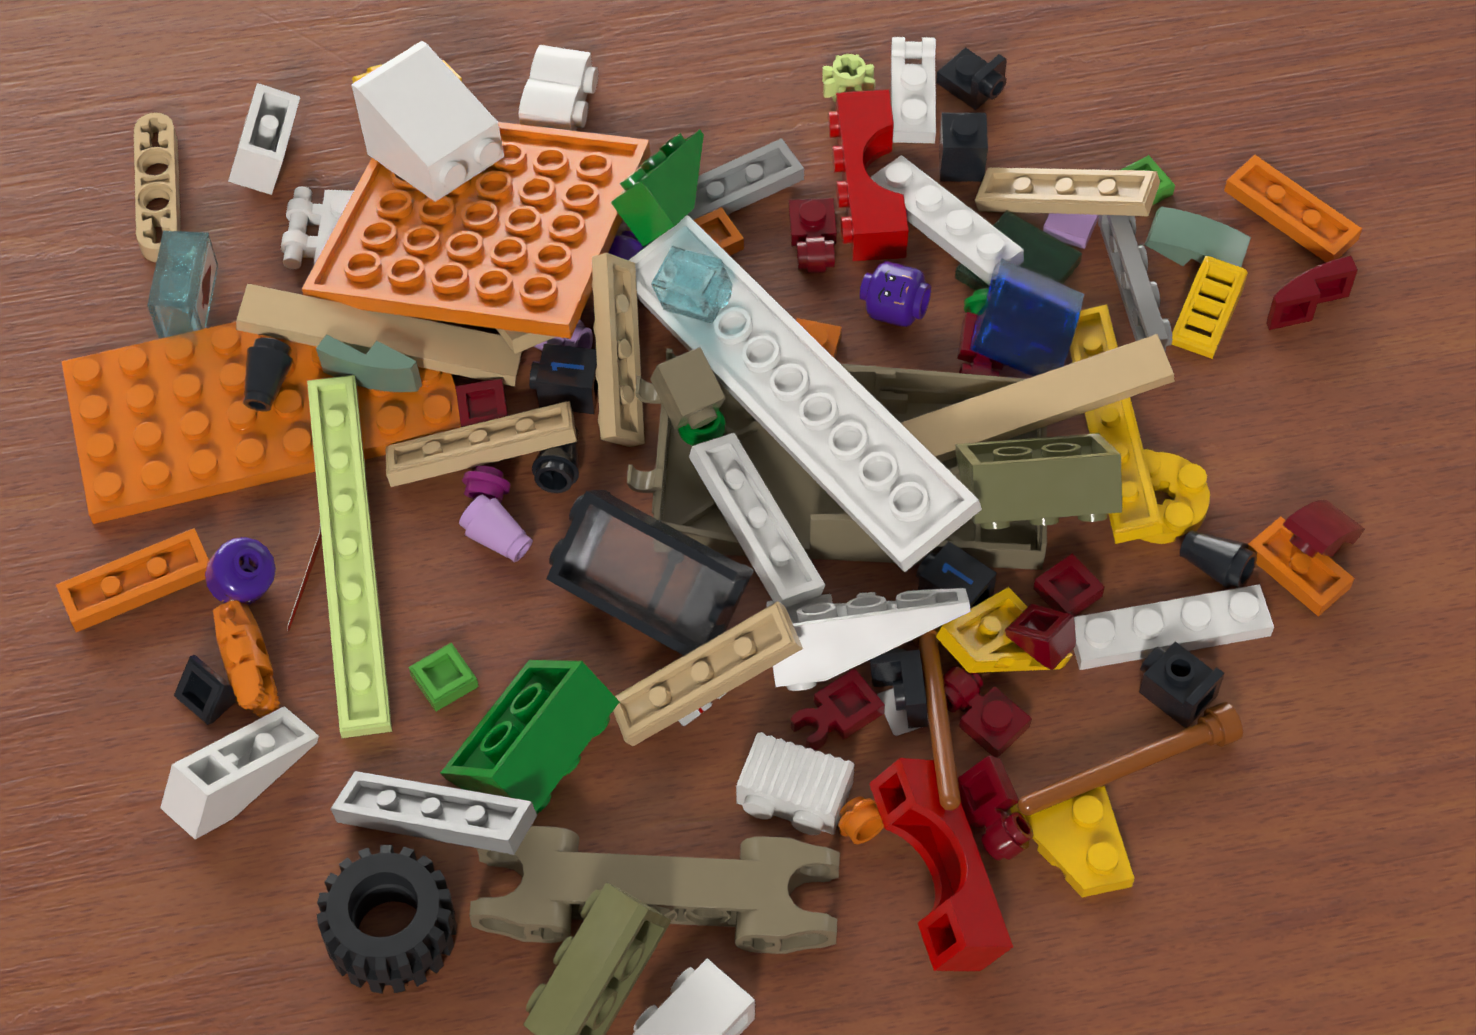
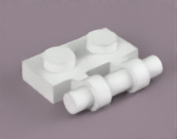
[281,186,354,269]

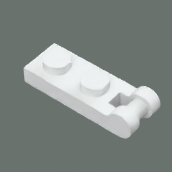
[891,37,936,144]

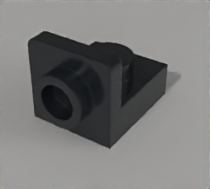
[936,47,1007,110]
[870,648,928,729]

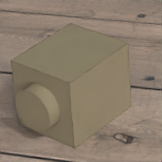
[650,347,726,430]

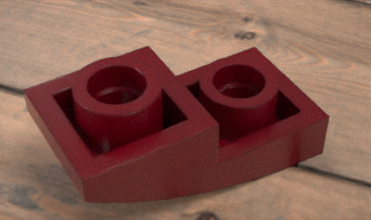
[1283,500,1365,558]

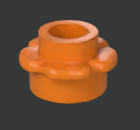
[838,796,884,844]

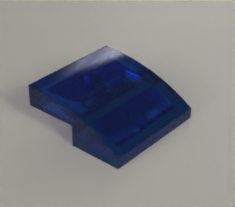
[970,258,1085,377]

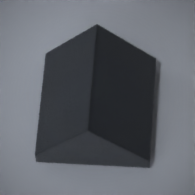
[174,655,237,725]

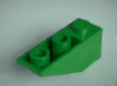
[610,129,704,247]

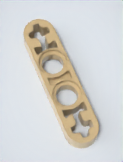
[134,113,181,263]

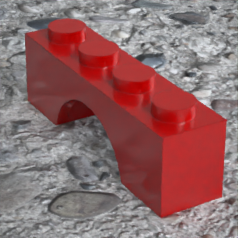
[828,89,909,261]
[869,758,1013,971]

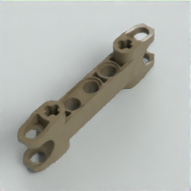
[469,826,840,954]

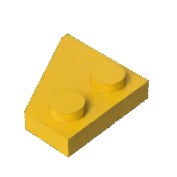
[936,587,1072,673]
[1008,786,1135,898]

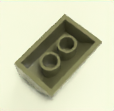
[955,433,1122,529]
[523,882,672,1035]

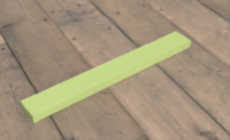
[307,375,392,738]

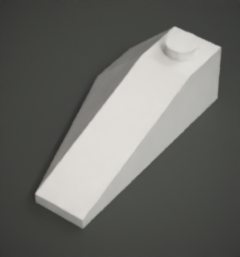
[767,588,971,691]

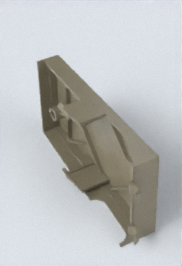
[627,349,1047,570]

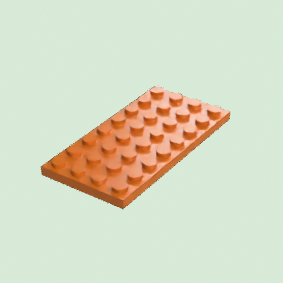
[61,317,461,524]

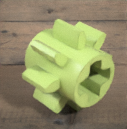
[822,54,875,103]

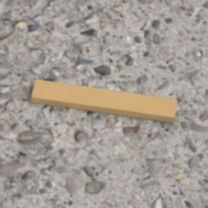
[236,284,523,387]
[901,334,1175,462]

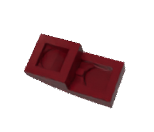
[1266,256,1358,330]

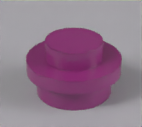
[462,466,511,503]

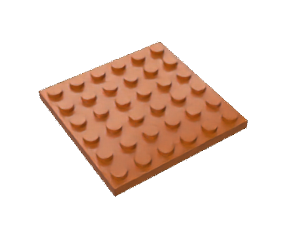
[302,122,651,339]

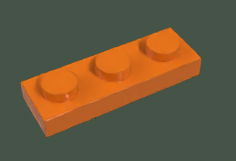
[1224,155,1362,263]
[56,528,209,633]

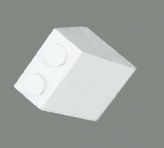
[351,41,504,202]

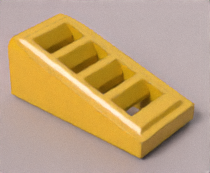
[1172,256,1248,359]

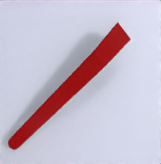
[287,524,322,631]

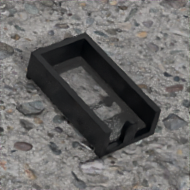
[546,490,754,655]

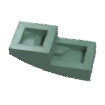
[1145,207,1251,267]
[316,334,422,392]

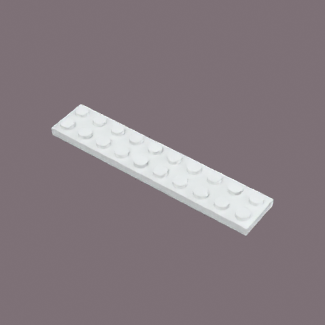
[628,215,982,572]

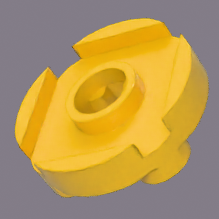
[1141,449,1210,544]

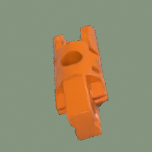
[213,601,280,718]

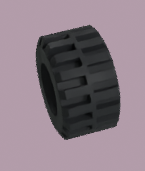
[316,845,457,994]

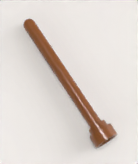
[910,626,961,810]
[1017,702,1243,816]

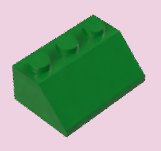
[440,660,620,814]

